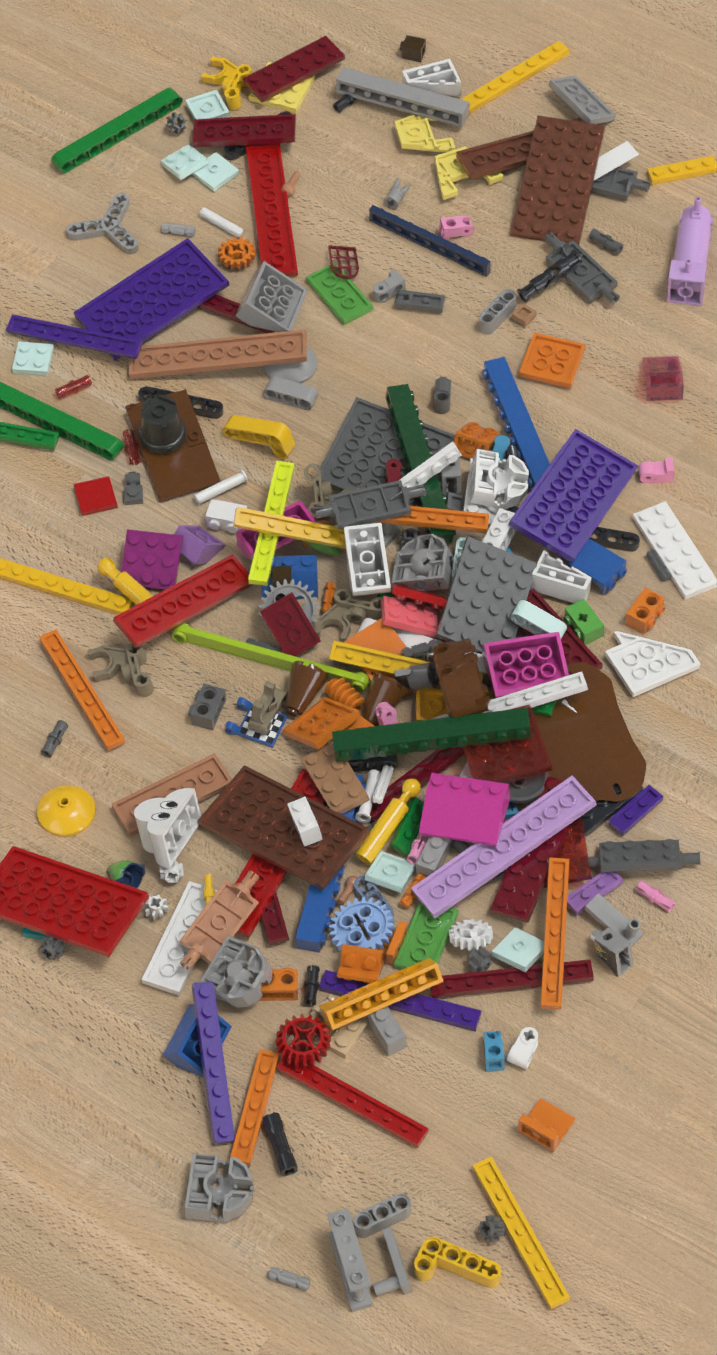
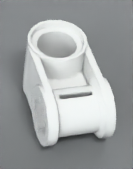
[507,1027,538,1069]

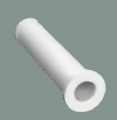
[194,469,248,505]
[355,770,381,823]

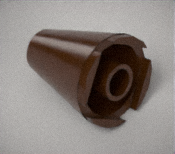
[284,661,328,717]
[362,672,409,726]

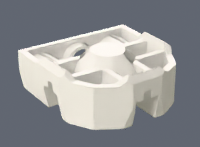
[470,449,529,510]

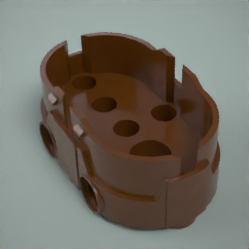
[433,638,490,718]

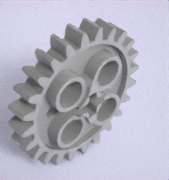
[258,579,320,634]

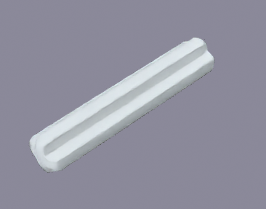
[199,207,243,238]
[372,765,394,804]

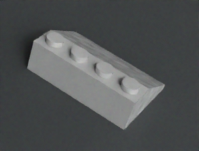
[235,261,308,332]

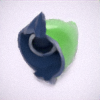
[107,860,145,888]

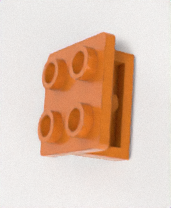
[337,944,384,984]

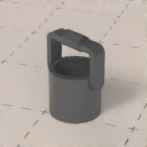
[394,662,439,690]

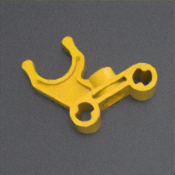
[201,56,252,110]

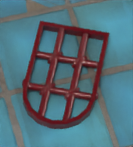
[328,245,359,279]

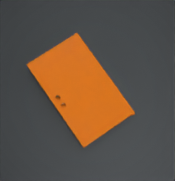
[344,618,415,694]

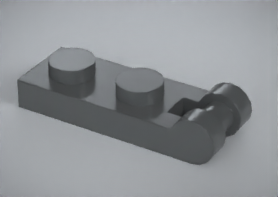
[393,290,445,313]

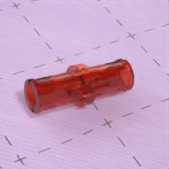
[55,375,92,399]
[123,429,141,465]

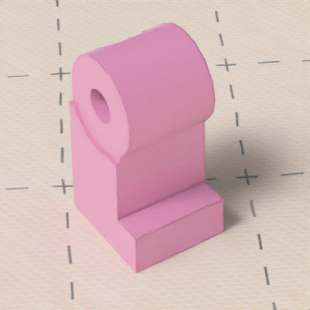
[439,216,474,241]
[638,457,674,483]
[375,702,398,726]

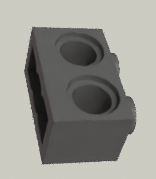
[188,684,226,730]

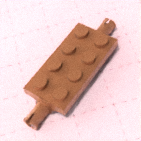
[179,871,259,971]

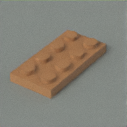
[300,742,370,815]

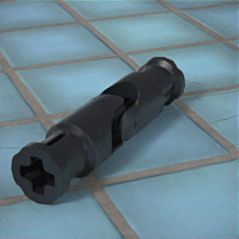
[517,249,583,303]

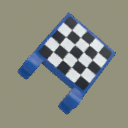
[225,697,287,748]

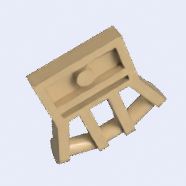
[301,994,368,1059]

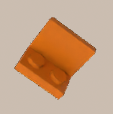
[454,422,501,459]
[518,1099,575,1152]

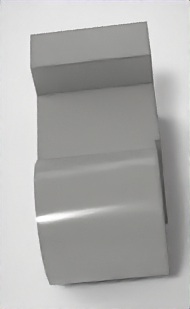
[373,269,406,303]

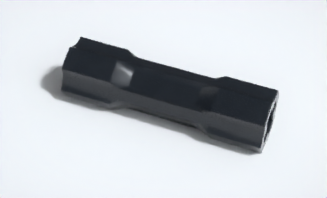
[262,1112,298,1176]

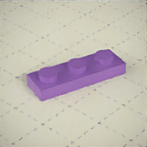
[567,871,623,916]

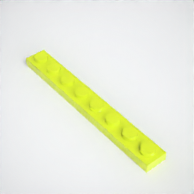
[248,461,295,586]

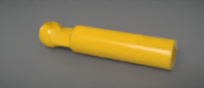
[97,558,153,605]
[355,779,421,865]

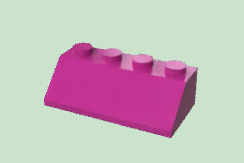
[236,501,317,559]

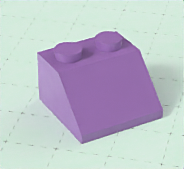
[174,525,225,565]

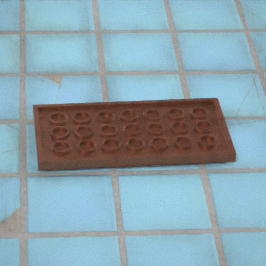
[510,116,605,245]
[197,765,370,890]

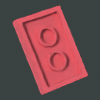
[381,596,438,639]

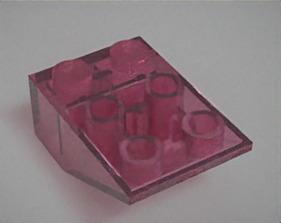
[642,356,684,401]

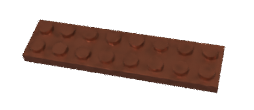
[456,118,582,180]

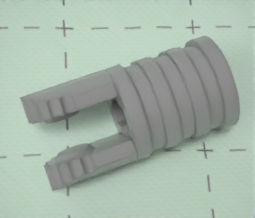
[384,178,410,209]

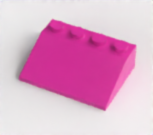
[482,632,569,698]
[419,773,511,846]

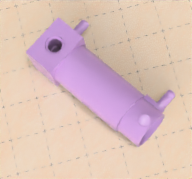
[667,197,713,306]

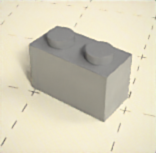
[368,1006,406,1056]

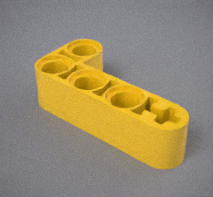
[222,415,296,459]
[414,1237,501,1288]

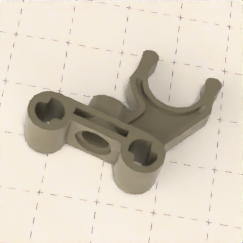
[304,463,360,518]
[314,589,382,643]
[87,643,154,697]
[248,681,287,735]

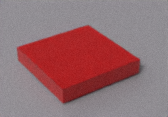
[73,476,118,516]

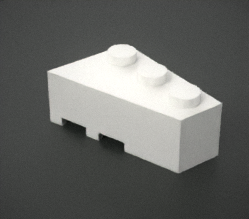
[402,59,461,96]
[530,550,591,603]

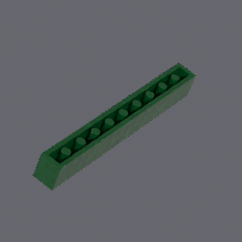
[385,384,456,544]
[332,708,531,762]

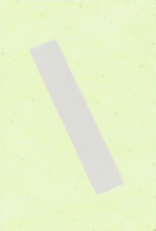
[594,141,639,180]

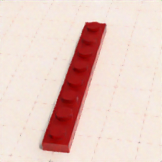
[277,1059,429,1148]

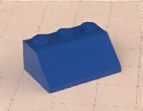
[261,555,318,599]
[163,1004,232,1077]

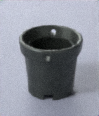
[139,395,186,454]

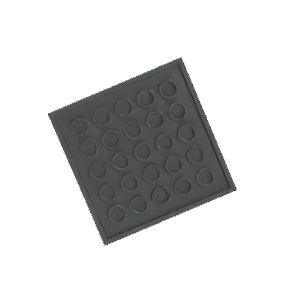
[316,397,455,507]

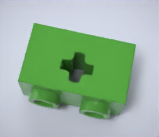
[563,599,604,645]

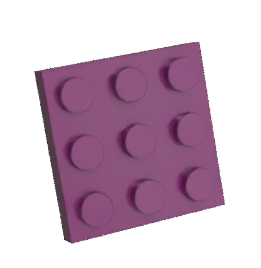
[121,529,183,590]

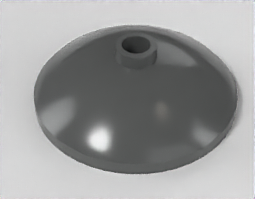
[490,751,549,803]

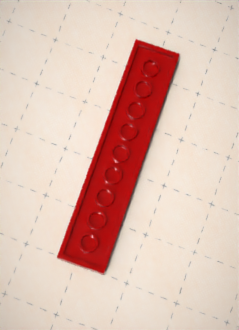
[246,143,298,276]
[235,769,327,938]

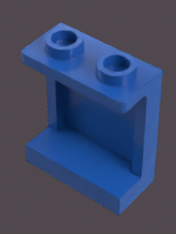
[568,539,627,595]

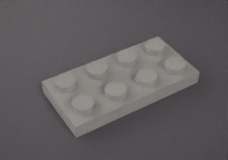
[549,75,616,124]

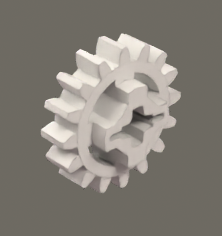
[449,919,493,950]

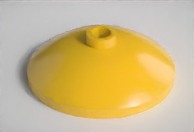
[37,785,96,837]

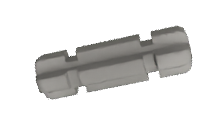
[161,222,195,237]
[268,1267,310,1291]

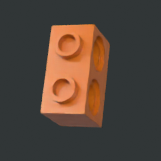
[625,588,666,634]
[258,967,298,1001]

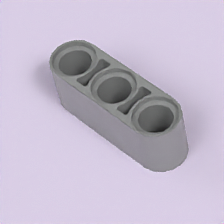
[479,289,516,334]
[263,376,319,410]
[353,1193,411,1238]

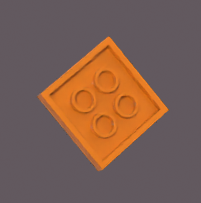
[519,332,586,389]
[282,697,361,750]

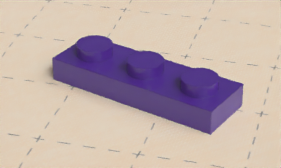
[608,785,664,836]

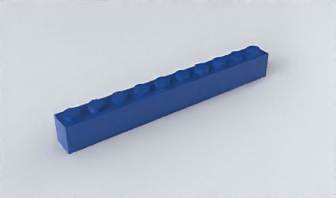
[482,356,550,489]
[295,774,366,953]

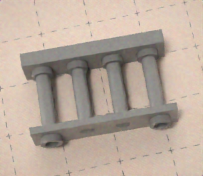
[327,1208,373,1312]

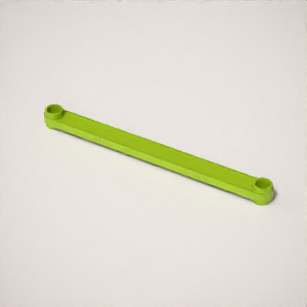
[172,623,369,694]

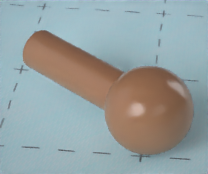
[281,171,300,197]
[337,876,361,906]

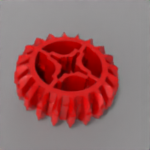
[275,1013,331,1068]

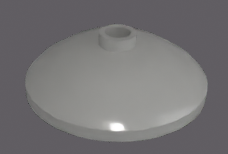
[264,346,317,384]

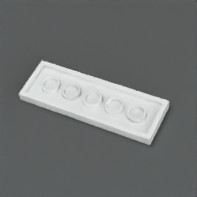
[632,501,717,600]
[142,881,217,996]

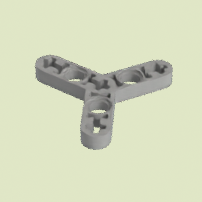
[67,193,139,255]

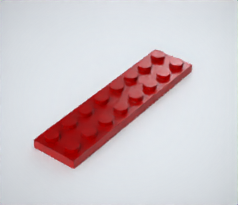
[113,554,254,648]

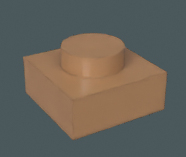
[511,303,537,326]

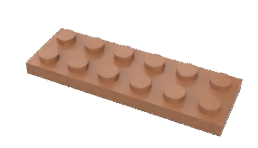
[112,753,232,837]

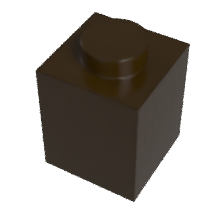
[400,35,426,62]

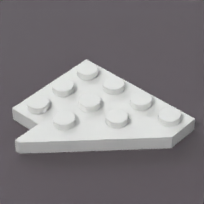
[605,631,701,697]

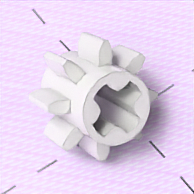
[159,860,184,884]
[144,894,169,921]

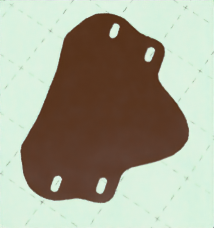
[510,662,647,801]

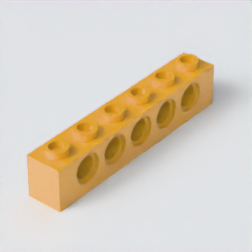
[319,958,443,1030]

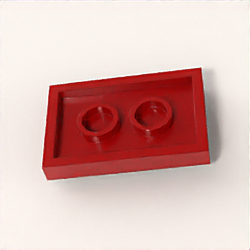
[391,584,447,609]

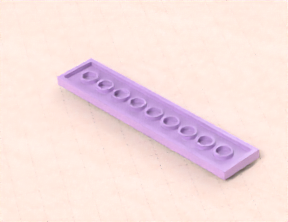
[411,775,597,918]

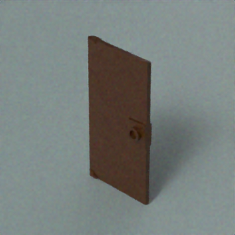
[125,389,221,503]

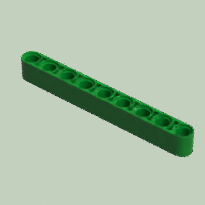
[51,87,183,173]
[0,382,124,461]

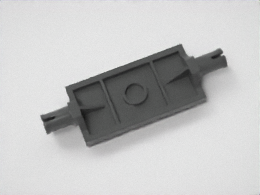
[591,167,651,201]
[544,232,620,304]
[314,480,426,530]
[580,839,700,872]

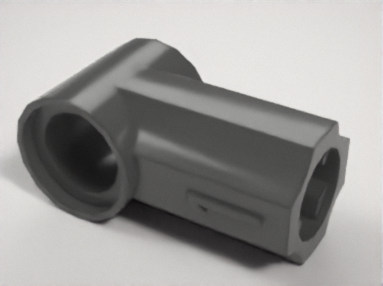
[434,377,451,414]

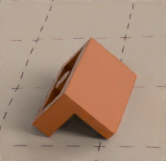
[377,921,408,966]

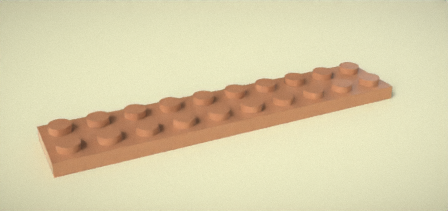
[129,330,307,379]

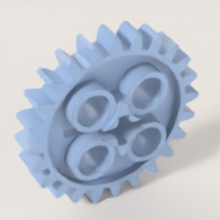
[329,897,395,951]

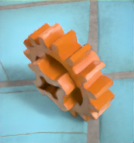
[218,236,256,270]

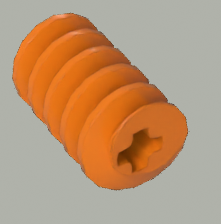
[324,678,366,712]

